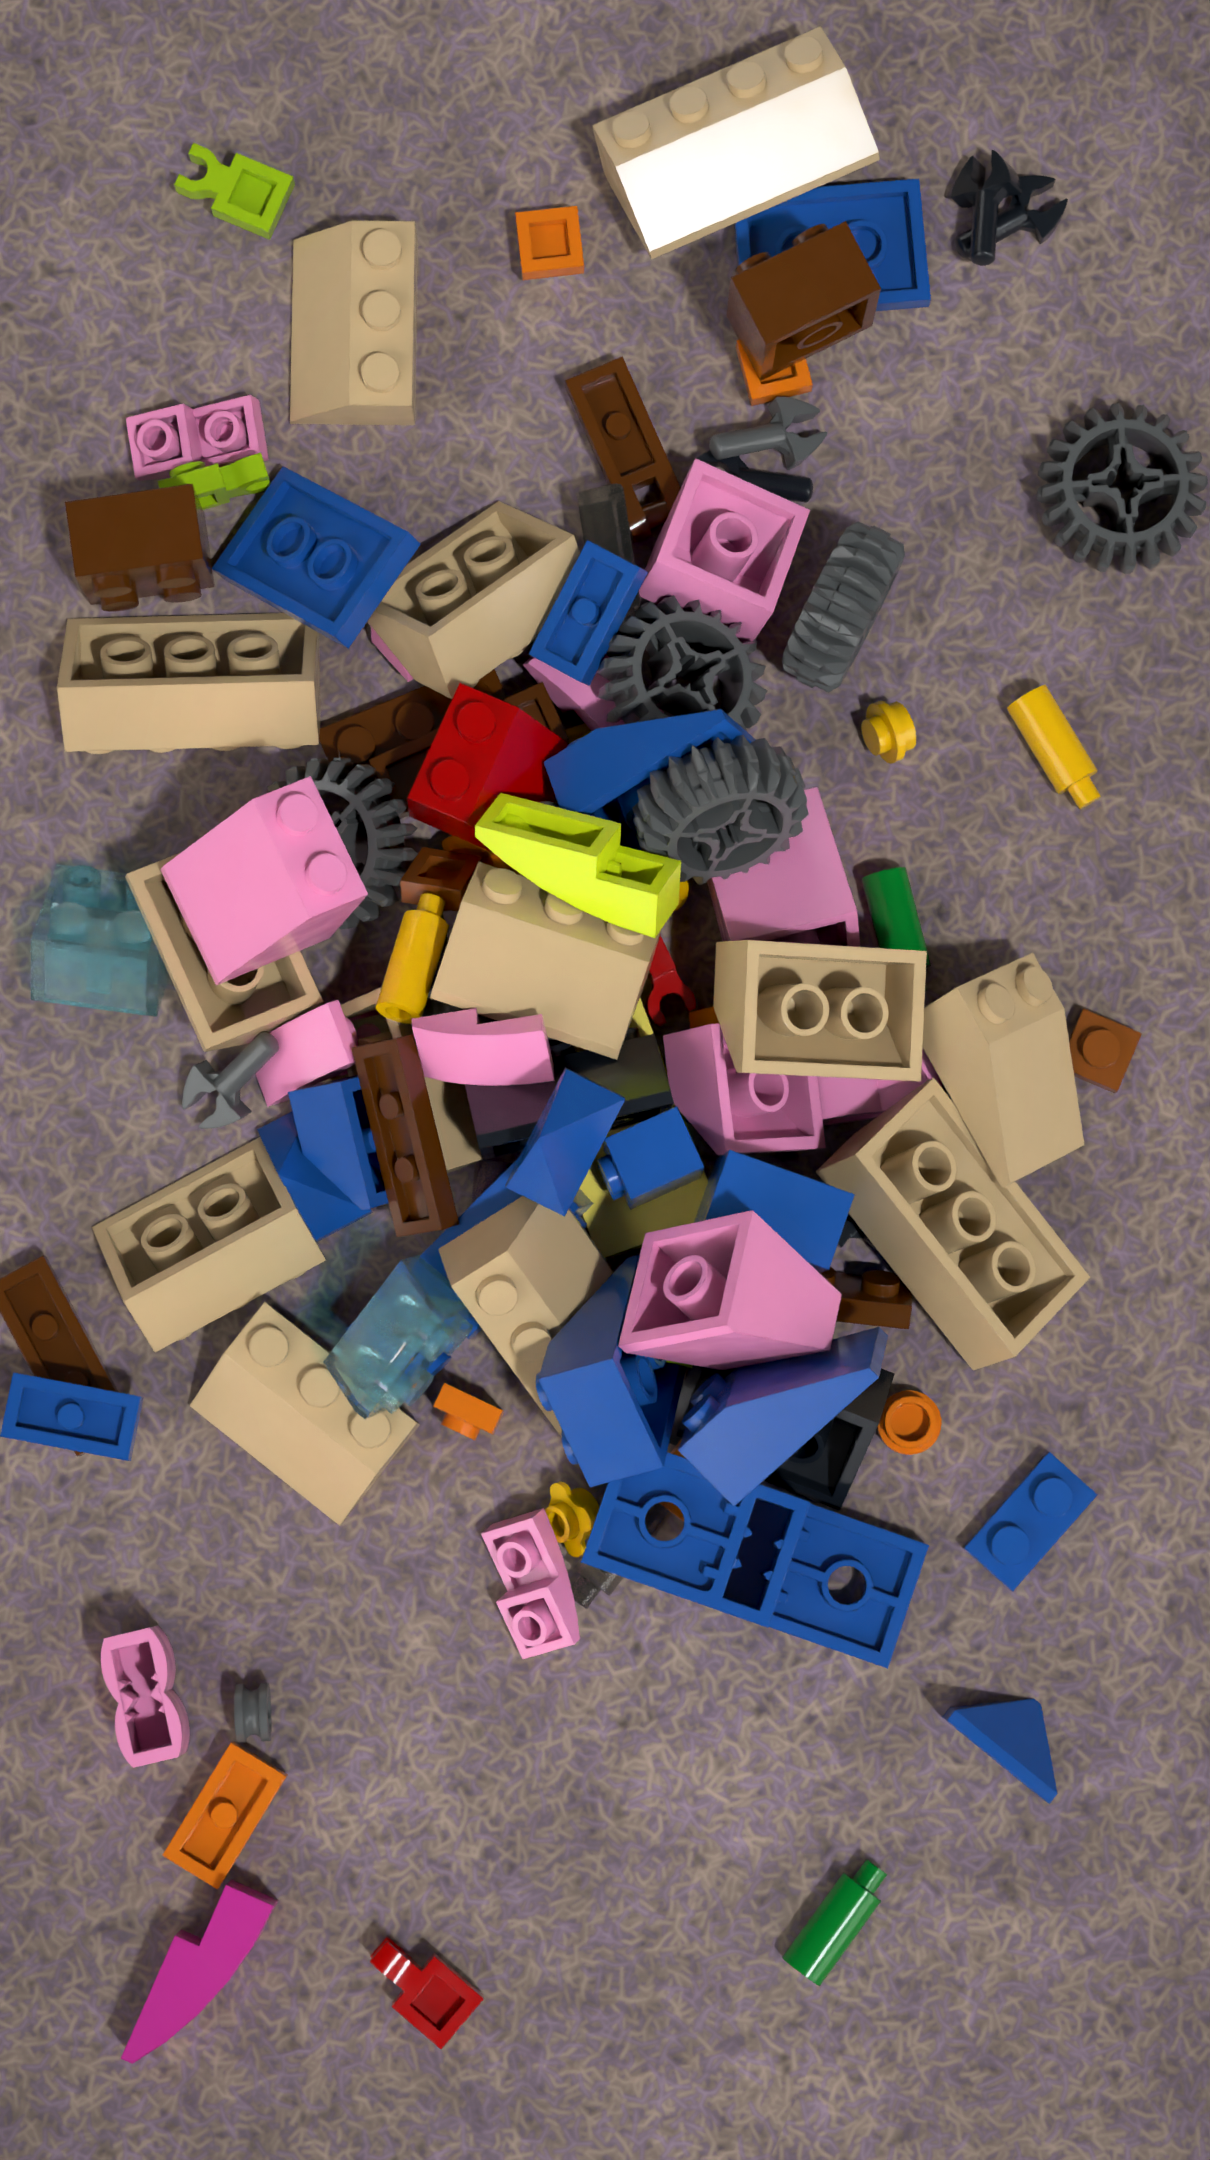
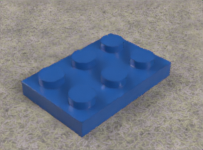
[734,179,931,311]
[212,466,420,649]

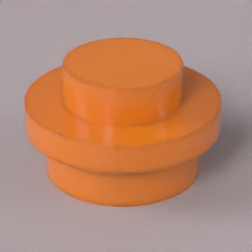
[877,1390,942,1455]

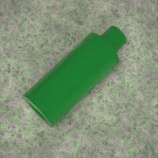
[861,867,931,992]
[782,1859,887,1986]

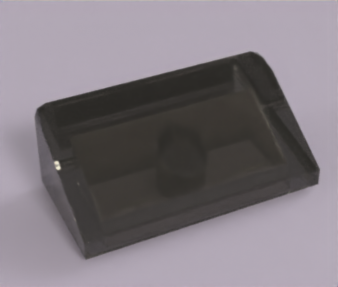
[577,483,640,617]

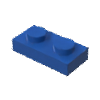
[529,540,648,686]
[0,1372,144,1461]
[963,1452,1098,1592]

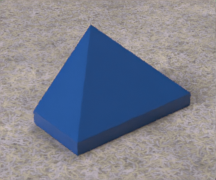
[505,1067,626,1217]
[257,1111,373,1242]
[942,1698,1058,1804]

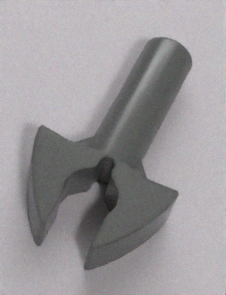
[709,397,827,470]
[182,1032,279,1129]

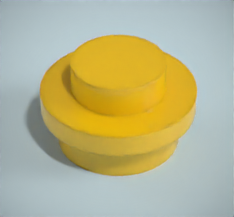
[861,700,916,764]

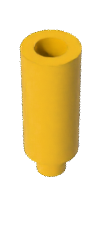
[1006,684,1101,810]
[376,893,449,1024]

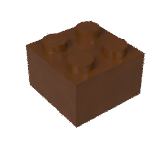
[726,221,881,381]
[65,484,215,612]

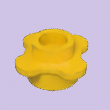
[544,1481,600,1557]

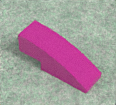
[121,1879,279,2064]

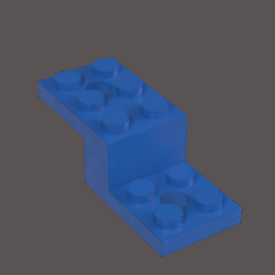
[581,1452,929,1669]

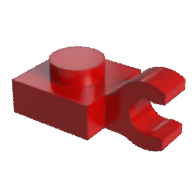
[646,935,696,1027]
[370,1936,484,2050]

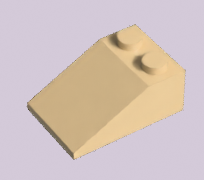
[923,953,1084,1189]

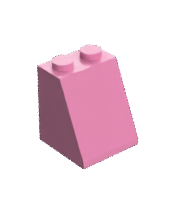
[161,776,368,985]
[707,787,860,947]
[618,1210,842,1370]

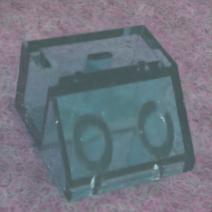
[31,864,169,1017]
[323,1255,473,1419]

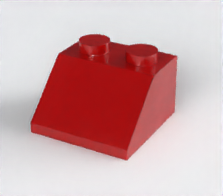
[407,683,569,852]

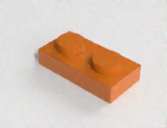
[162,1741,288,1890]

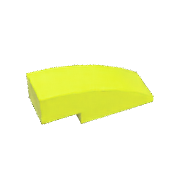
[475,793,681,938]

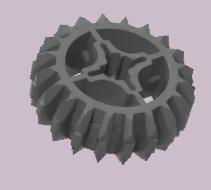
[1036,403,1208,574]
[782,522,905,693]
[596,595,767,731]
[632,735,809,885]
[267,757,419,929]

